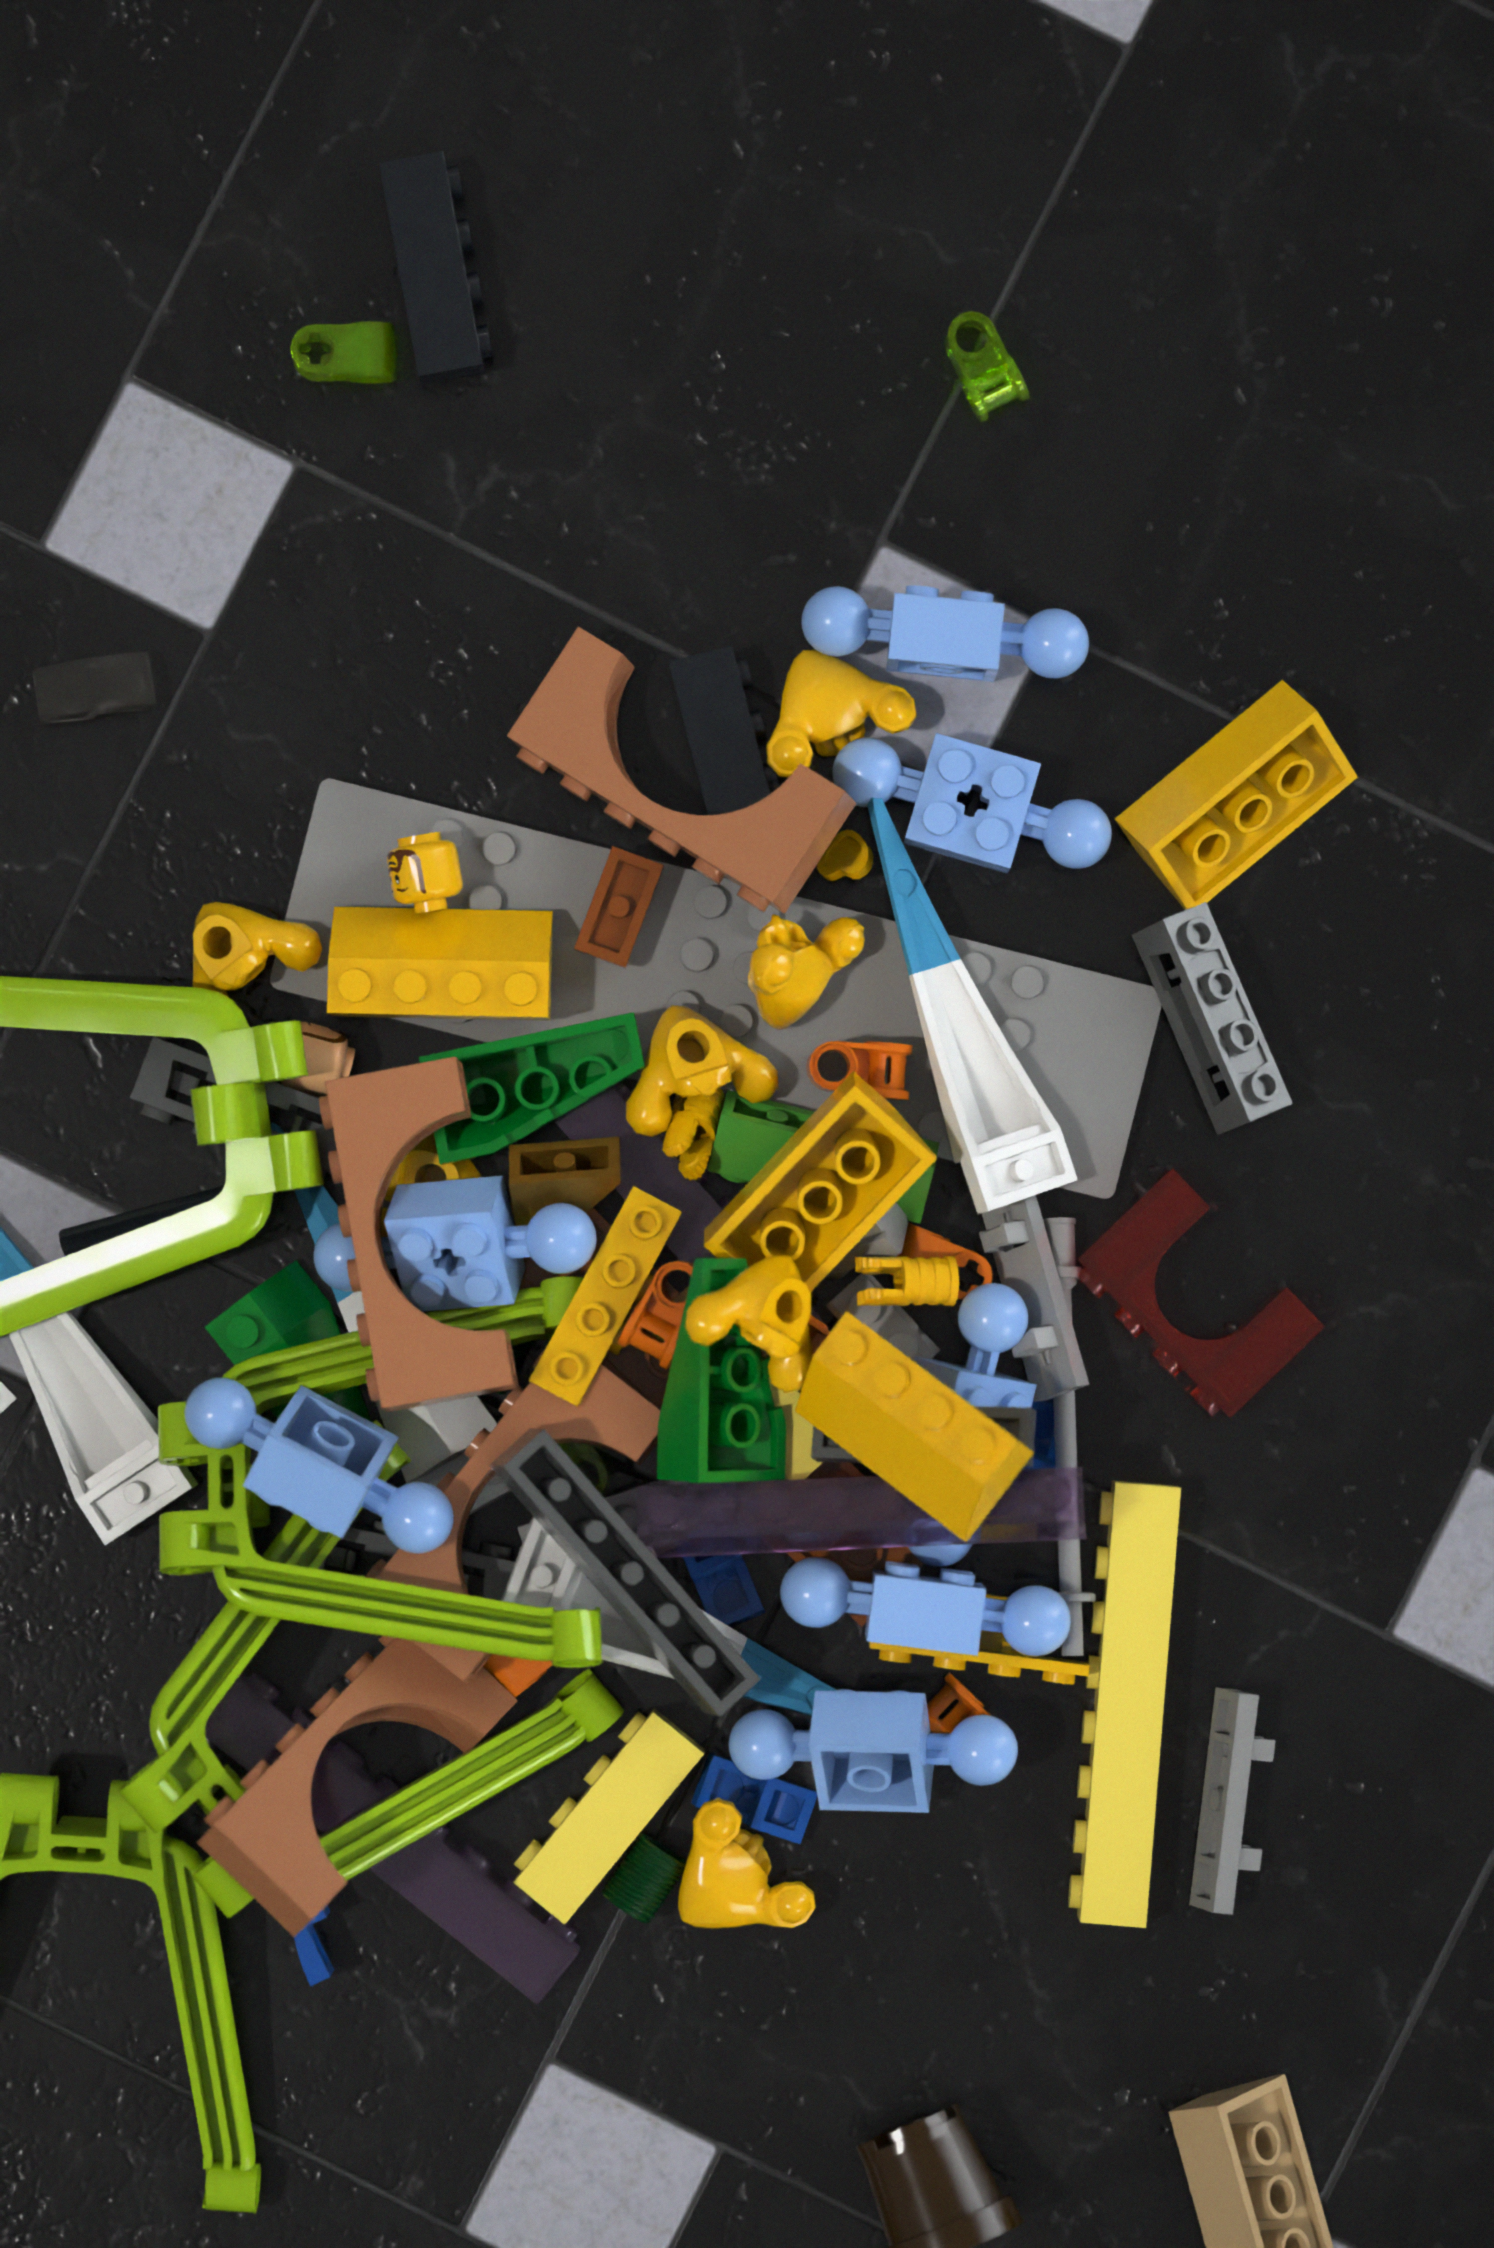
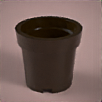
[856,2103,1024,2248]

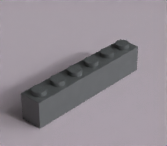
[489,1428,760,1717]

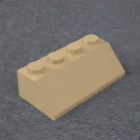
[1168,2074,1334,2248]

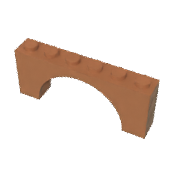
[507,626,857,914]
[319,1056,519,1412]
[365,1348,661,1684]
[197,1636,518,1937]

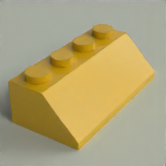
[1115,680,1358,910]
[327,907,553,1021]
[704,1071,937,1292]
[795,1311,1034,1543]

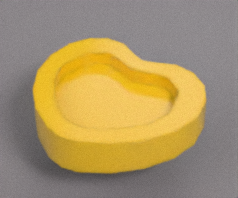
[817,830,873,881]

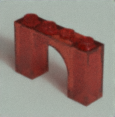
[1076,1168,1325,1418]

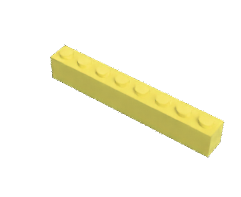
[1068,1480,1181,1928]

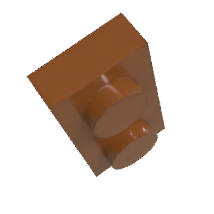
[574,846,664,969]

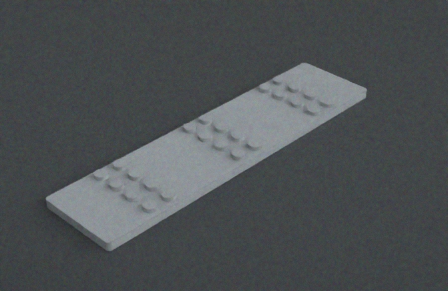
[270,779,1162,1199]

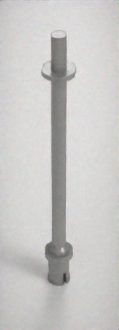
[1043,1217,1096,1656]

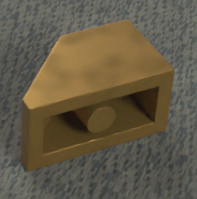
[509,1137,621,1226]

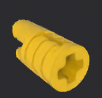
[662,1088,725,1181]
[855,1256,959,1306]

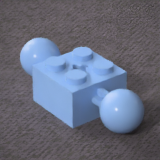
[801,585,1089,682]
[832,733,1112,874]
[313,1176,597,1312]
[904,1283,1037,1567]
[185,1378,454,1554]
[780,1557,1071,1656]
[729,1689,1018,1813]

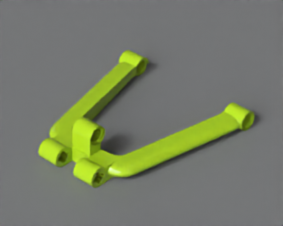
[0,976,324,1337]
[158,1276,602,1668]
[119,1419,625,1918]
[0,1773,261,2213]

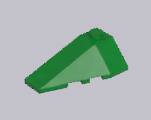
[419,1012,645,1165]
[657,1258,786,1483]
[205,1260,372,1422]

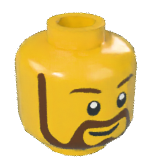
[387,832,463,914]

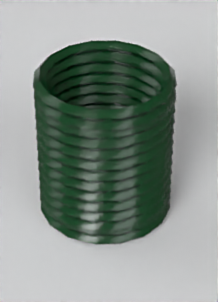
[601,1834,686,1924]

